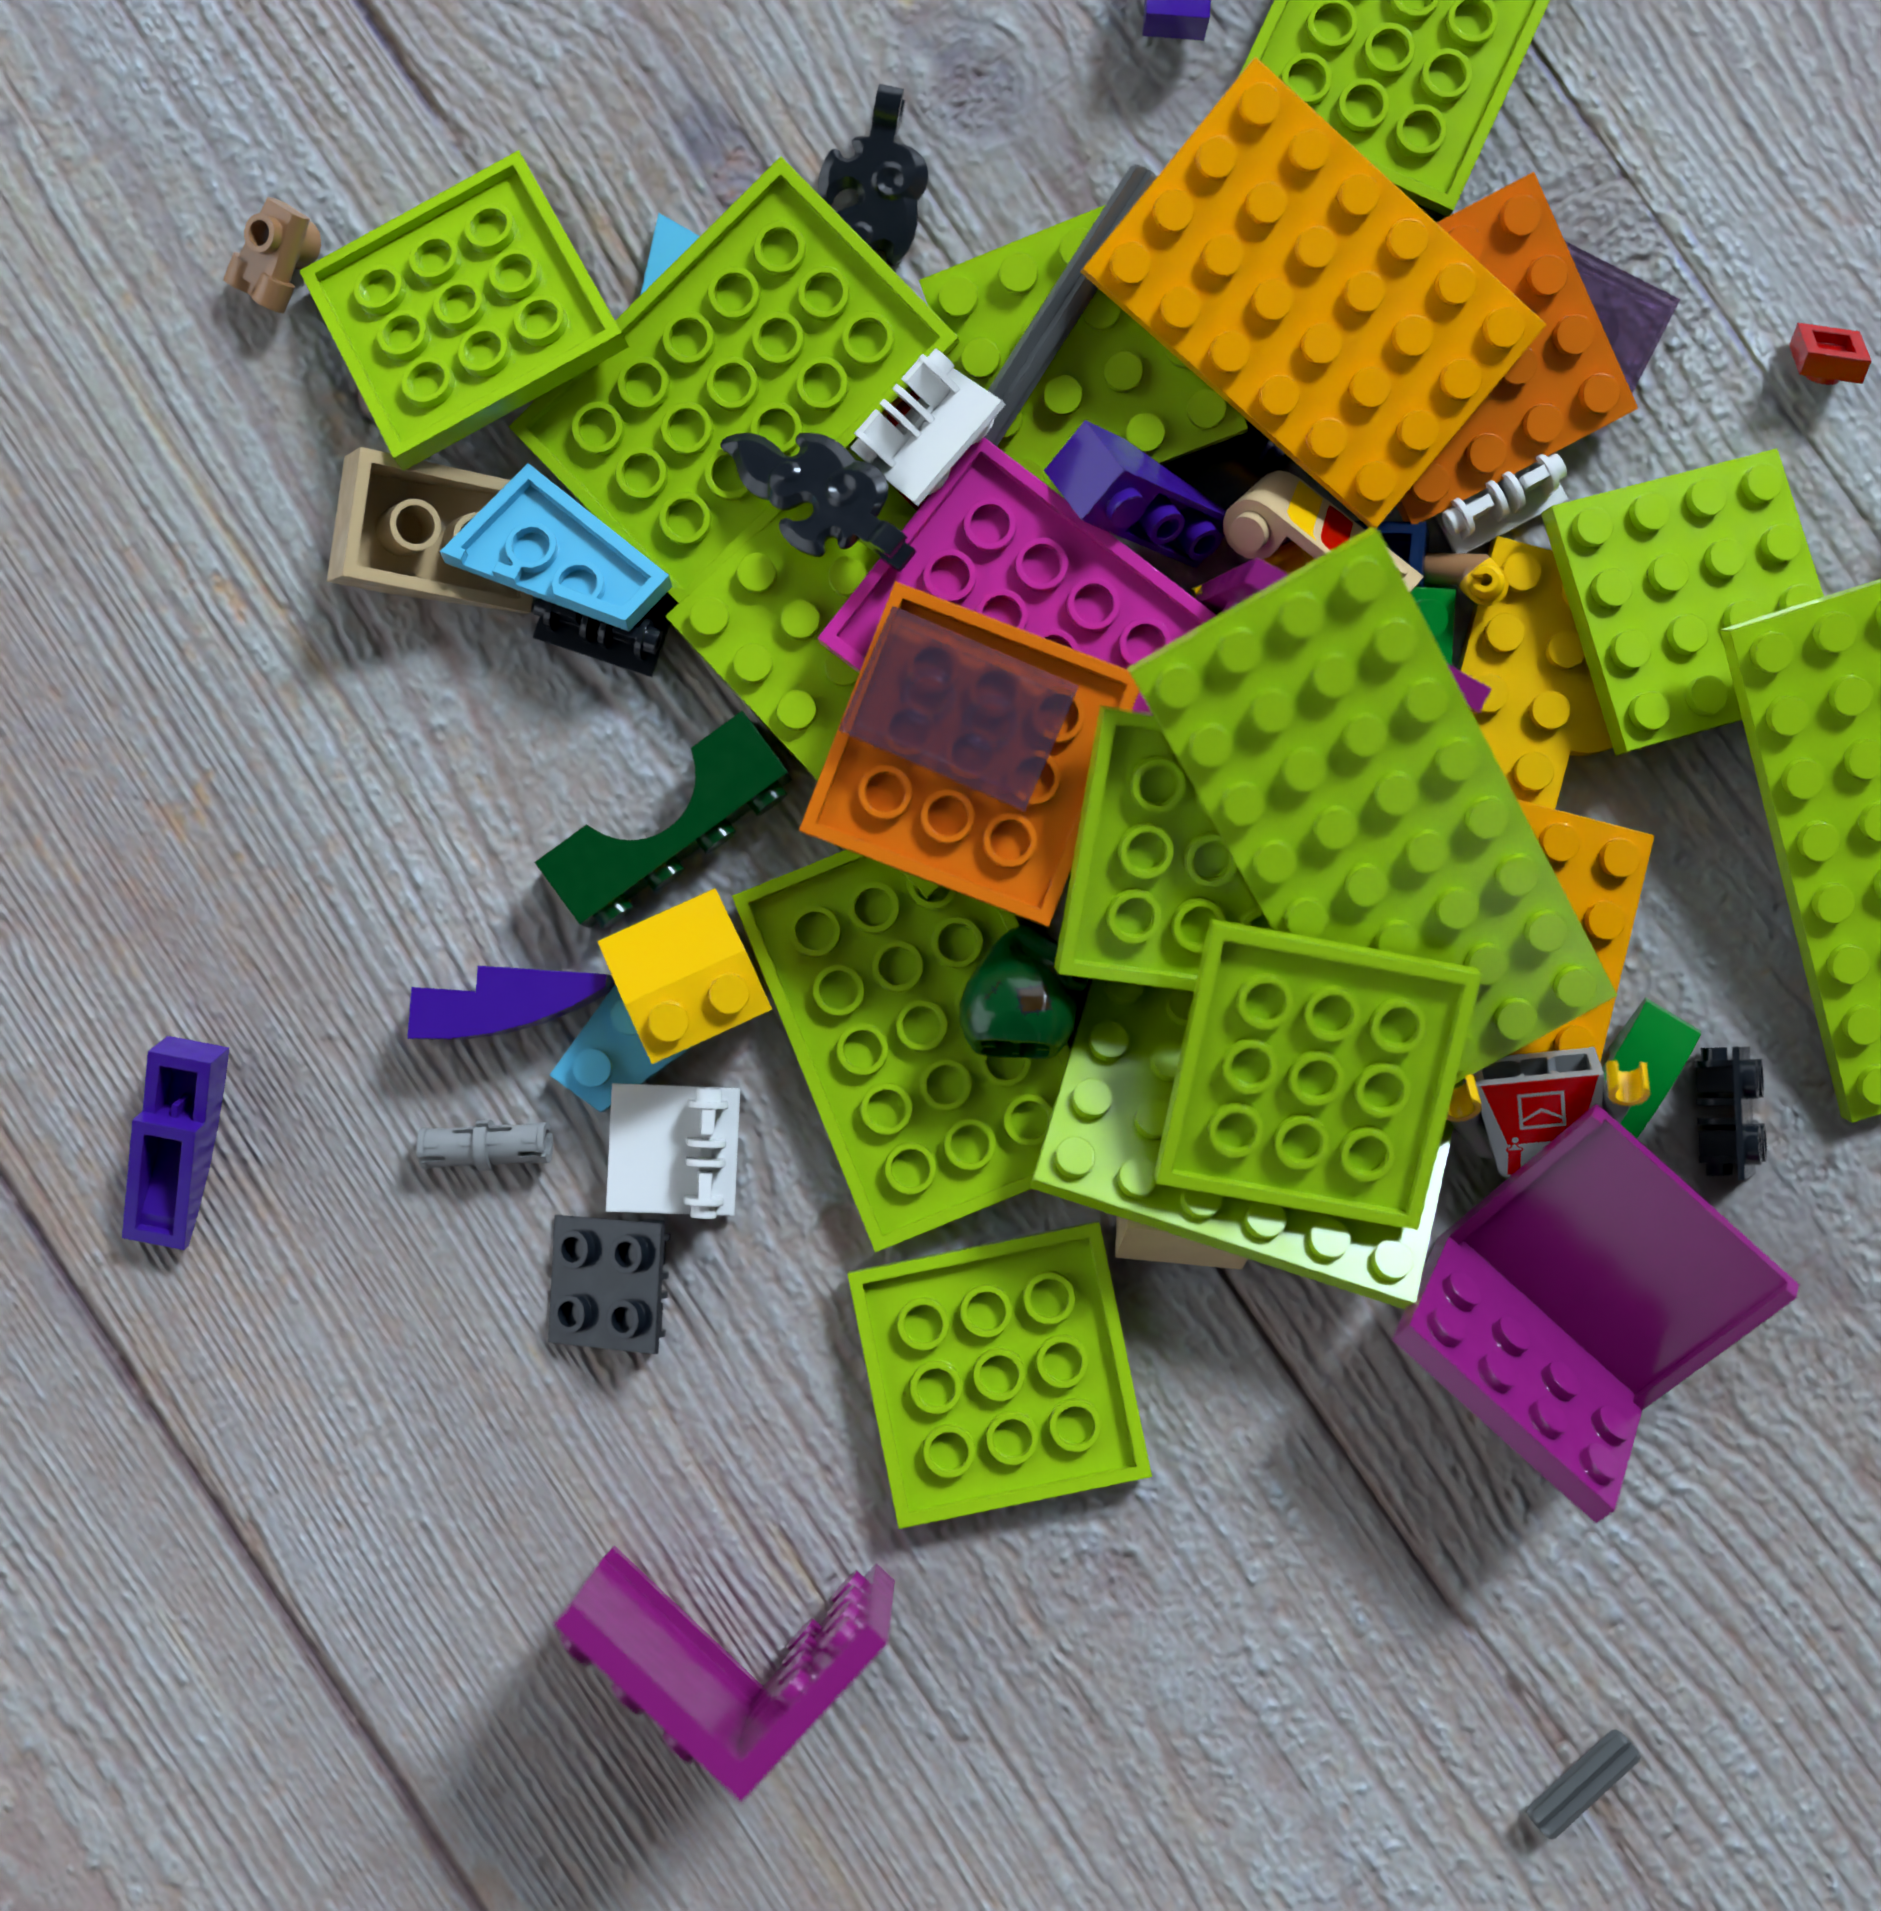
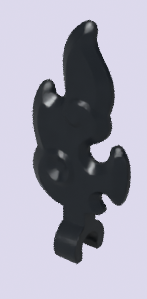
[818,84,929,266]
[721,433,917,572]

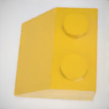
[597,888,772,1064]

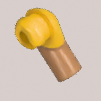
[1424,552,1509,606]

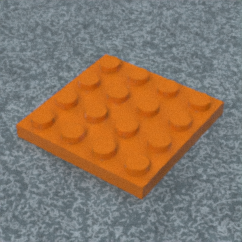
[1396,172,1639,524]
[799,581,1139,927]

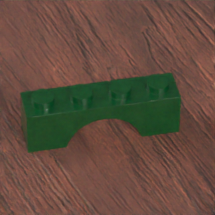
[534,710,792,929]

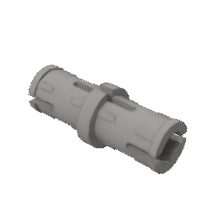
[417,1120,553,1171]

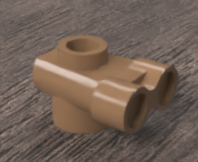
[223,197,321,313]

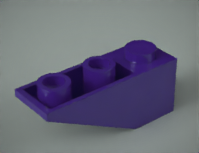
[1044,420,1226,568]

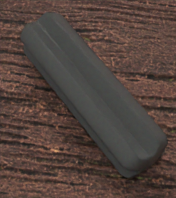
[1527,1729,1641,1839]

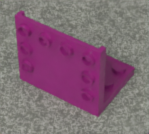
[1392,1103,1799,1524]
[553,1545,895,1803]

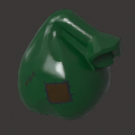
[959,925,1088,1059]

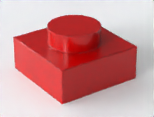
[1789,322,1872,385]

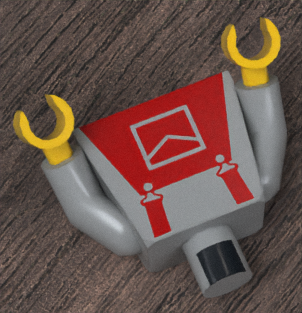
[1446,1047,1650,1178]

